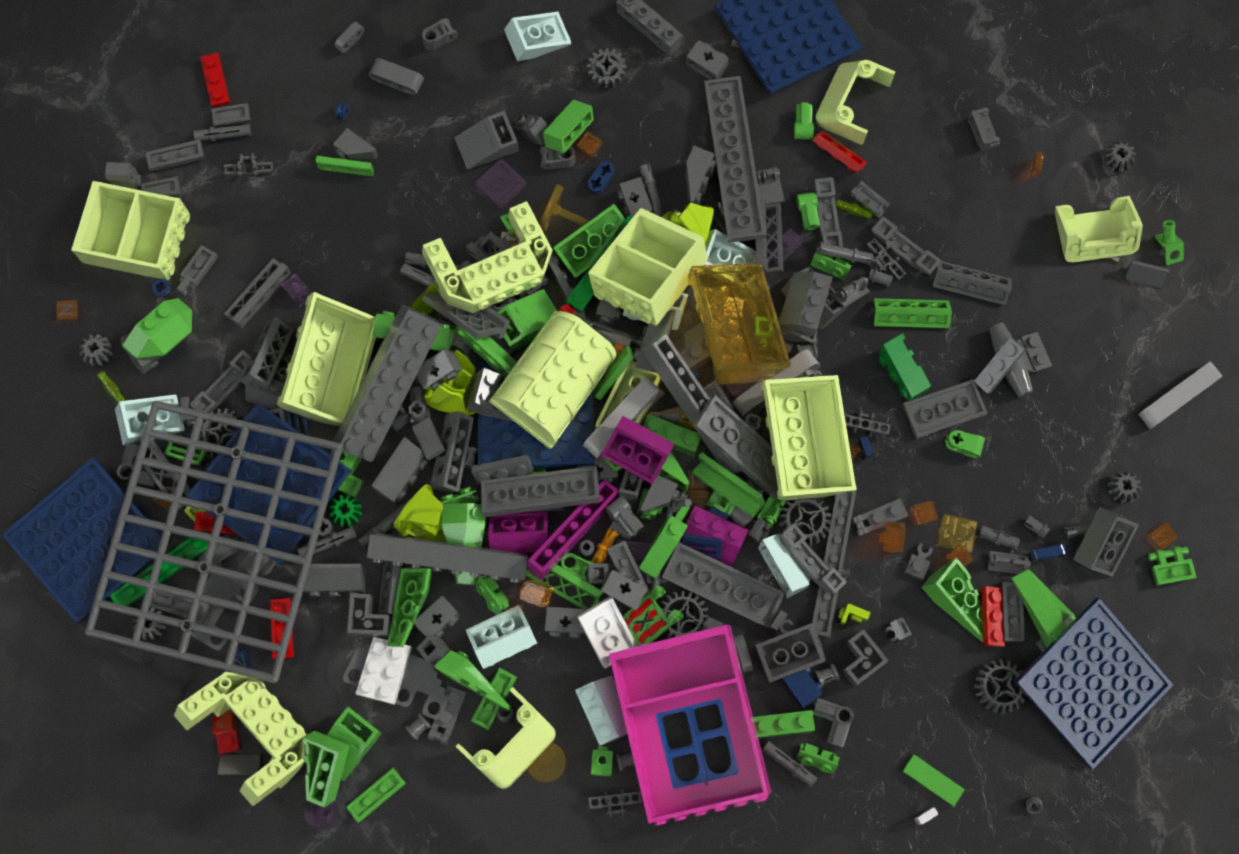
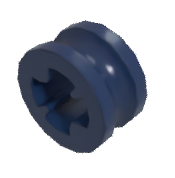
[335,102,349,120]
[152,279,171,297]

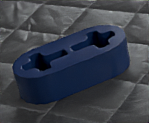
[588,161,614,195]
[1029,544,1068,562]

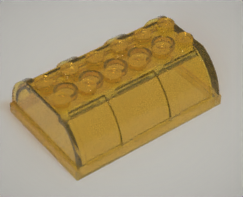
[688,263,791,384]

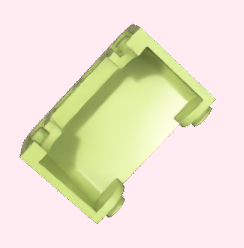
[1055,196,1143,262]

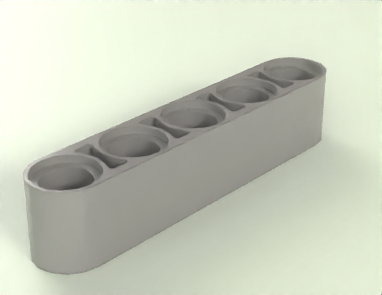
[733,349,820,420]
[1138,361,1223,430]
[583,377,661,459]

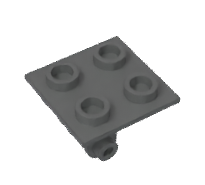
[756,167,785,205]

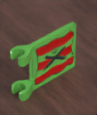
[622,585,683,646]

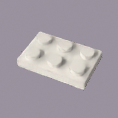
[576,597,638,668]
[356,637,412,705]

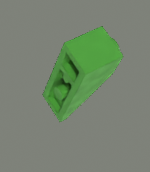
[638,516,688,579]

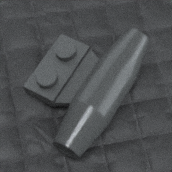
[989,322,1052,398]

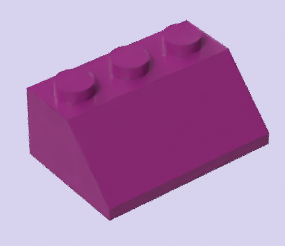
[601,416,674,484]
[679,506,748,567]
[488,511,549,553]

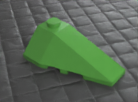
[440,503,485,585]
[921,558,983,643]
[387,568,432,647]
[1011,570,1076,648]
[434,650,513,712]

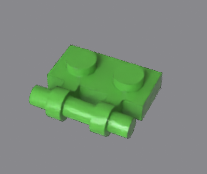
[1148,546,1197,586]

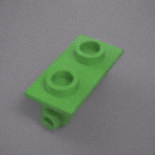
[811,251,851,281]
[439,486,480,504]
[757,495,787,528]
[476,575,510,615]
[796,743,839,774]

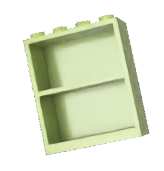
[72,181,190,281]
[588,208,708,326]

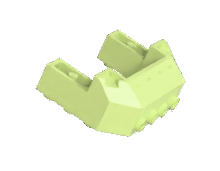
[422,201,552,313]
[174,672,306,806]

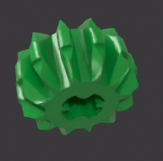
[329,494,362,527]

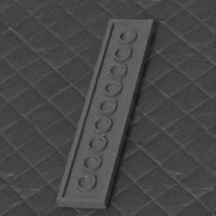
[704,76,766,243]

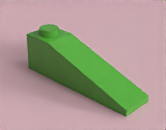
[553,204,625,278]

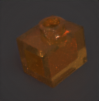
[879,521,906,554]
[520,580,553,607]

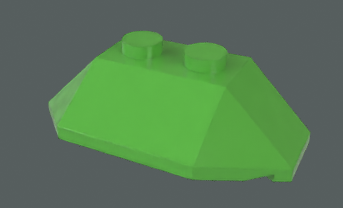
[122,298,192,359]

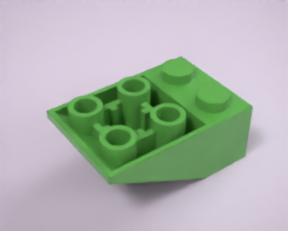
[497,289,557,352]
[327,707,382,781]

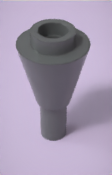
[650,406,685,425]

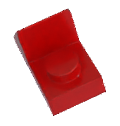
[212,711,241,755]

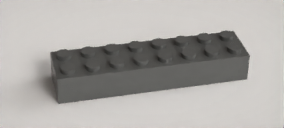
[333,304,442,462]

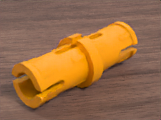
[591,528,619,564]

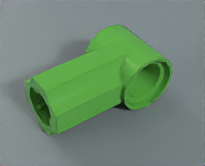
[794,102,814,140]
[796,192,820,231]

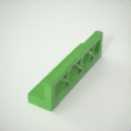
[873,298,952,328]
[454,325,517,377]
[692,452,765,518]
[526,565,603,610]

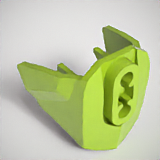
[662,203,714,243]
[424,350,476,416]
[394,484,446,542]

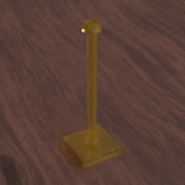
[540,184,615,235]

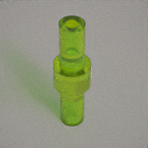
[836,199,873,219]
[98,372,126,403]

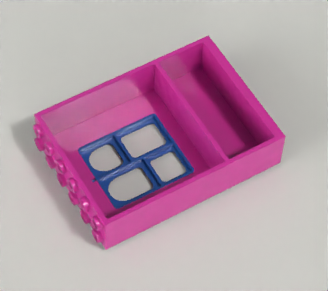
[609,625,771,826]

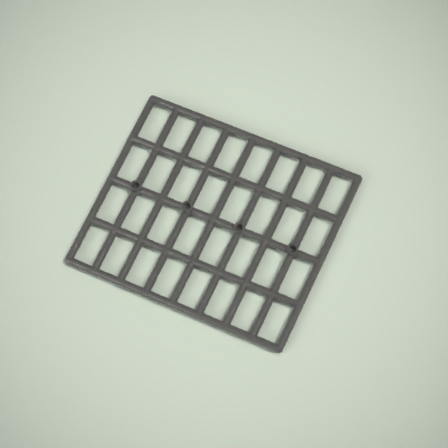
[85,401,343,683]

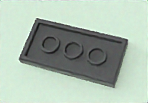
[902,379,988,440]

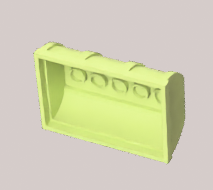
[277,292,376,426]
[489,311,616,449]
[761,375,856,500]

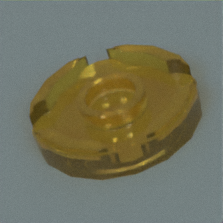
[527,743,566,783]

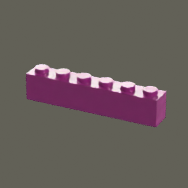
[527,479,619,581]

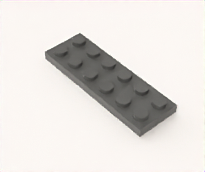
[692,395,778,499]
[481,466,600,517]
[662,542,785,629]

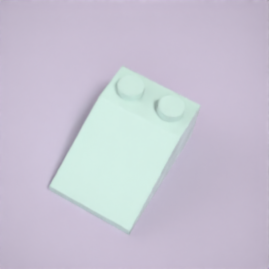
[504,12,571,61]
[700,229,757,287]
[115,395,185,445]

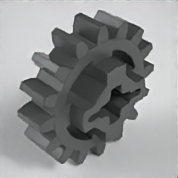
[587,48,627,88]

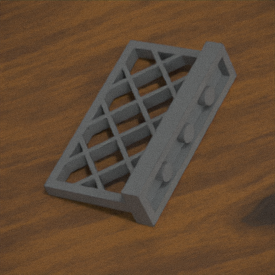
[422,292,510,339]

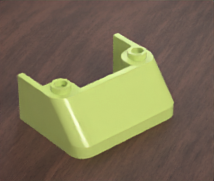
[815,60,895,145]
[456,687,556,789]

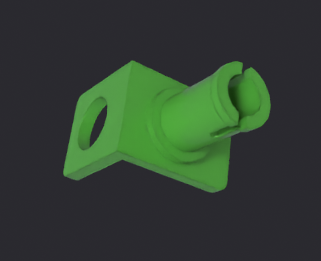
[1155,220,1184,265]

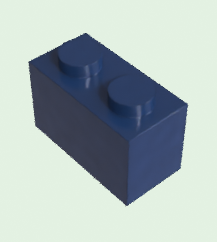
[780,668,823,709]

